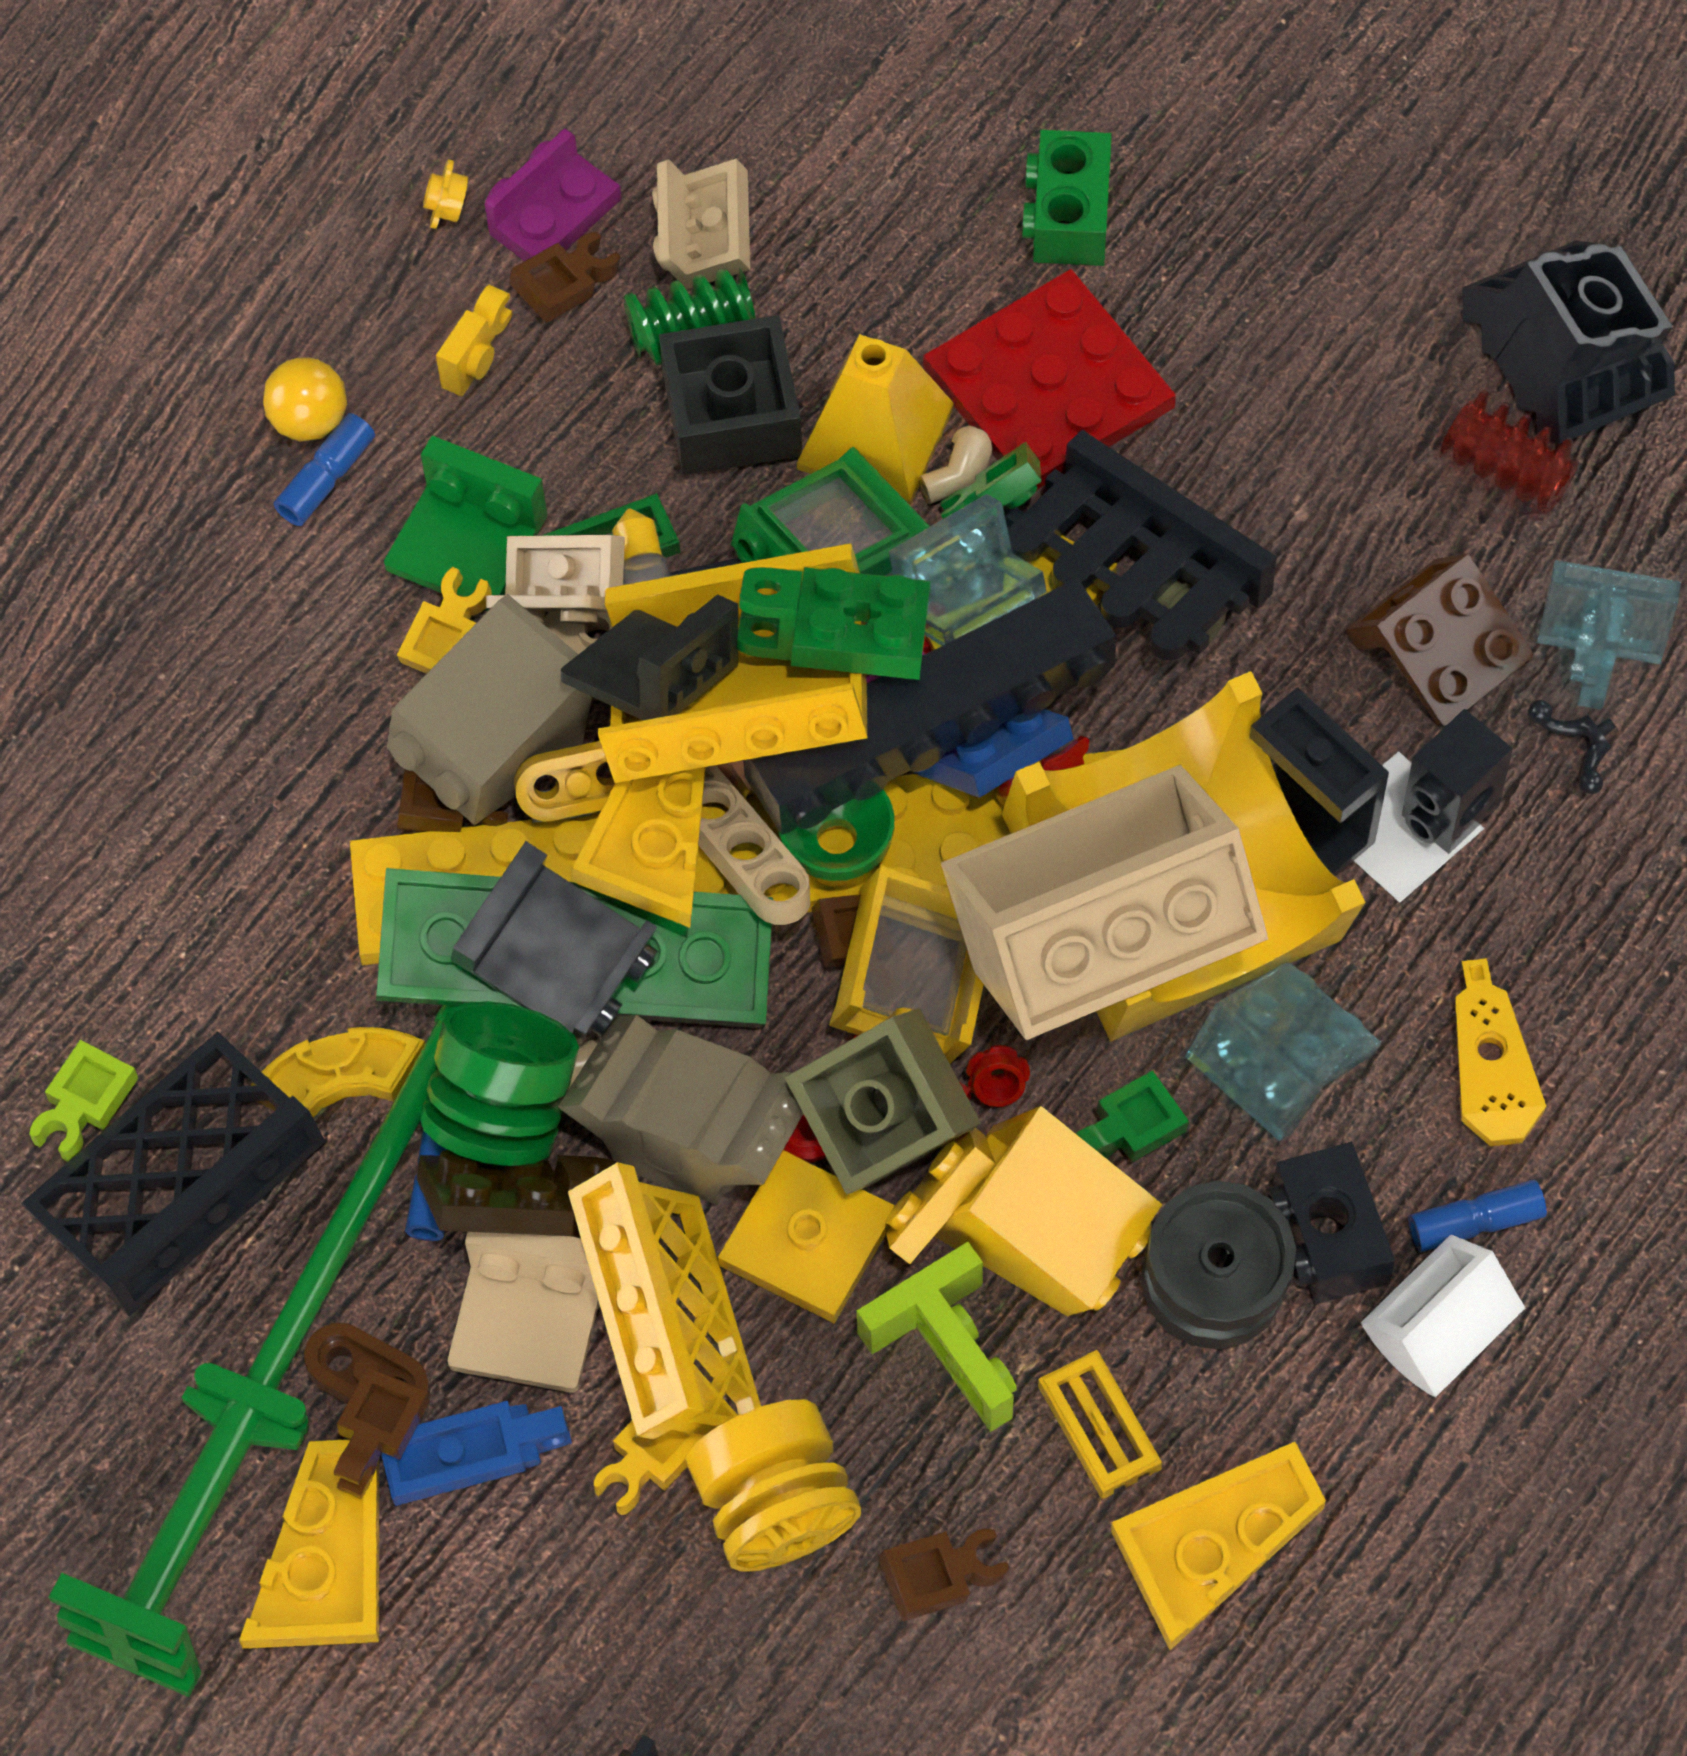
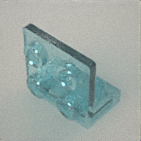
[1185,963,1381,1141]

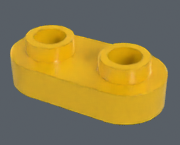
[514,741,615,821]

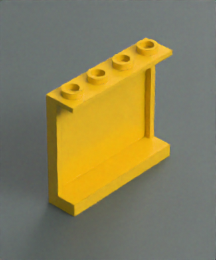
[598,543,867,783]

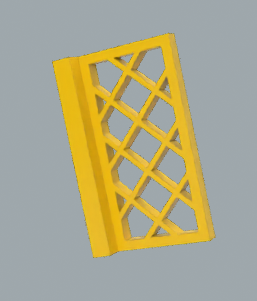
[568,1162,761,1439]

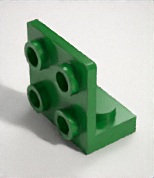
[384,435,548,612]

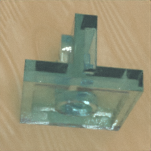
[885,494,1047,646]
[1537,560,1681,710]

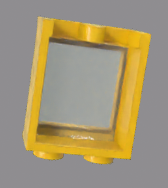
[829,865,984,1064]

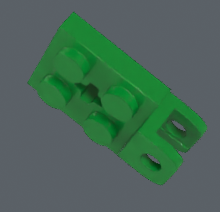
[736,567,931,680]

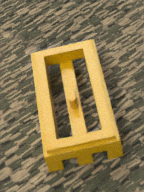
[1038,1350,1162,1500]

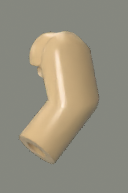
[919,426,992,505]

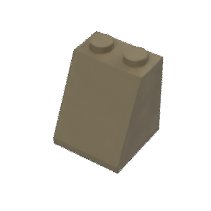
[387,594,592,825]

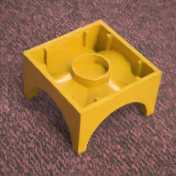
[1002,671,1366,1042]

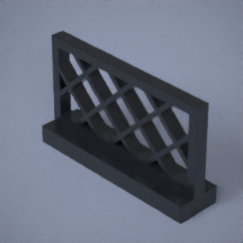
[21,1031,326,1316]

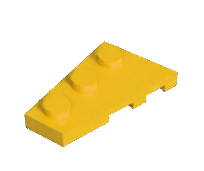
[571,767,706,928]
[1111,1442,1326,1650]

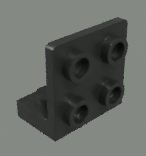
[561,594,738,720]

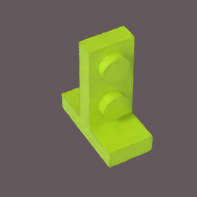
[856,1242,1017,1432]

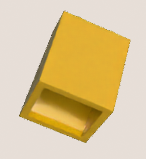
[934,1106,1163,1317]

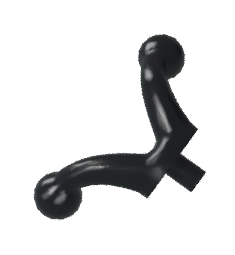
[1528,700,1616,795]

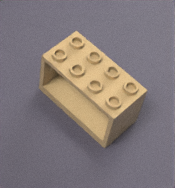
[941,765,1268,1040]

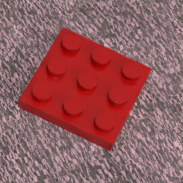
[923,269,1176,491]

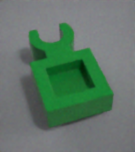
[940,442,1042,535]

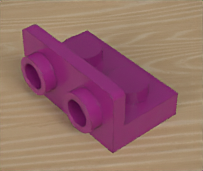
[485,128,622,261]

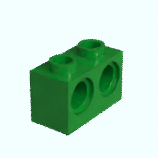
[1022,130,1112,266]

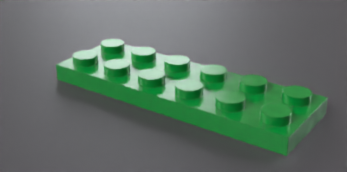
[376,868,773,1029]

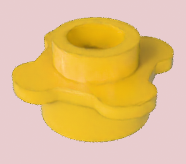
[423,159,468,229]

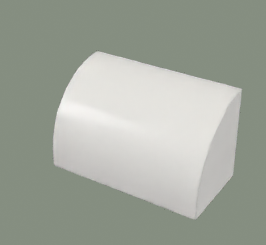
[1361,1235,1525,1397]

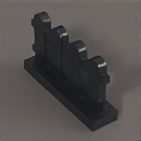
[1004,430,1277,660]

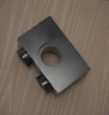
[1402,708,1513,854]
[1266,1141,1395,1305]

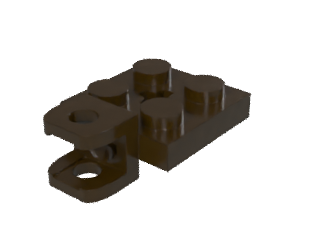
[417,1149,617,1238]

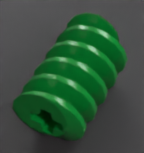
[623,267,756,366]

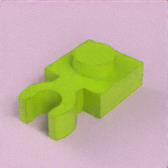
[30,1040,138,1162]

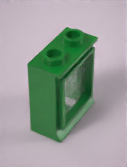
[731,447,932,576]

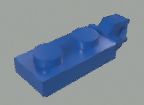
[381,1401,572,1506]

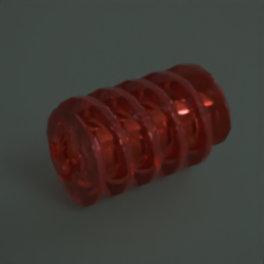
[1440,390,1579,515]

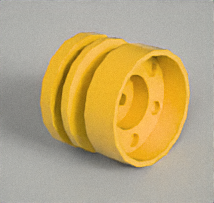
[686,1399,861,1572]

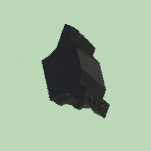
[1462,240,1675,444]

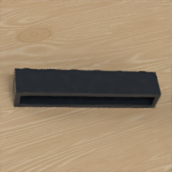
[743,578,1116,835]

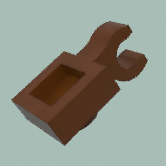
[333,1367,430,1498]

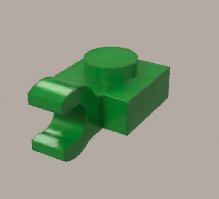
[1075,1070,1189,1163]

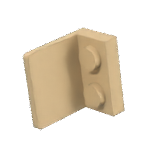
[448,1232,599,1393]

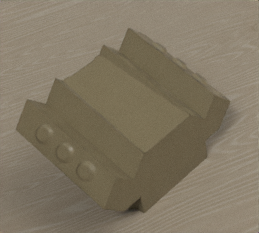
[558,1015,803,1205]

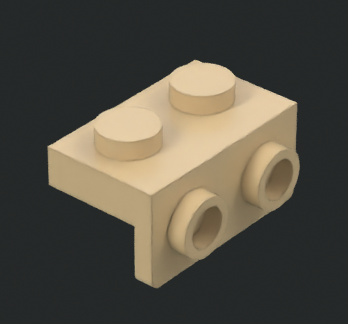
[652,158,750,289]
[486,535,625,623]

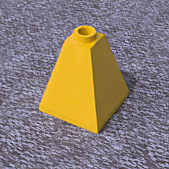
[797,334,954,506]

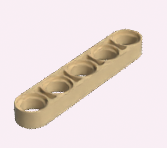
[698,765,810,925]

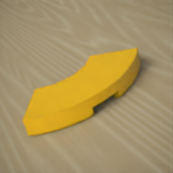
[250,1027,425,1118]

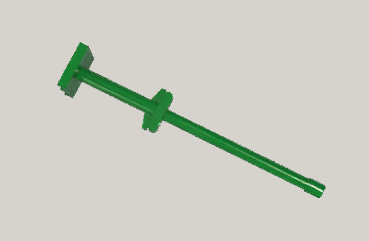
[49,1005,456,1697]

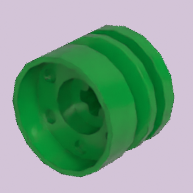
[420,1001,579,1166]

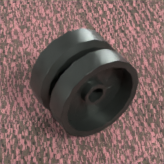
[1141,1180,1296,1349]

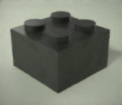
[659,315,802,475]

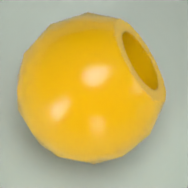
[263,357,347,442]

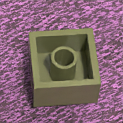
[785,1008,981,1195]

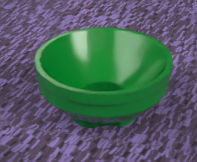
[778,789,895,881]

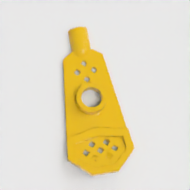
[1455,958,1546,1147]

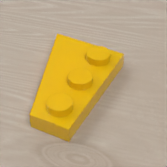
[239,1439,379,1649]

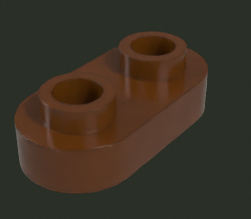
[304,1323,430,1404]

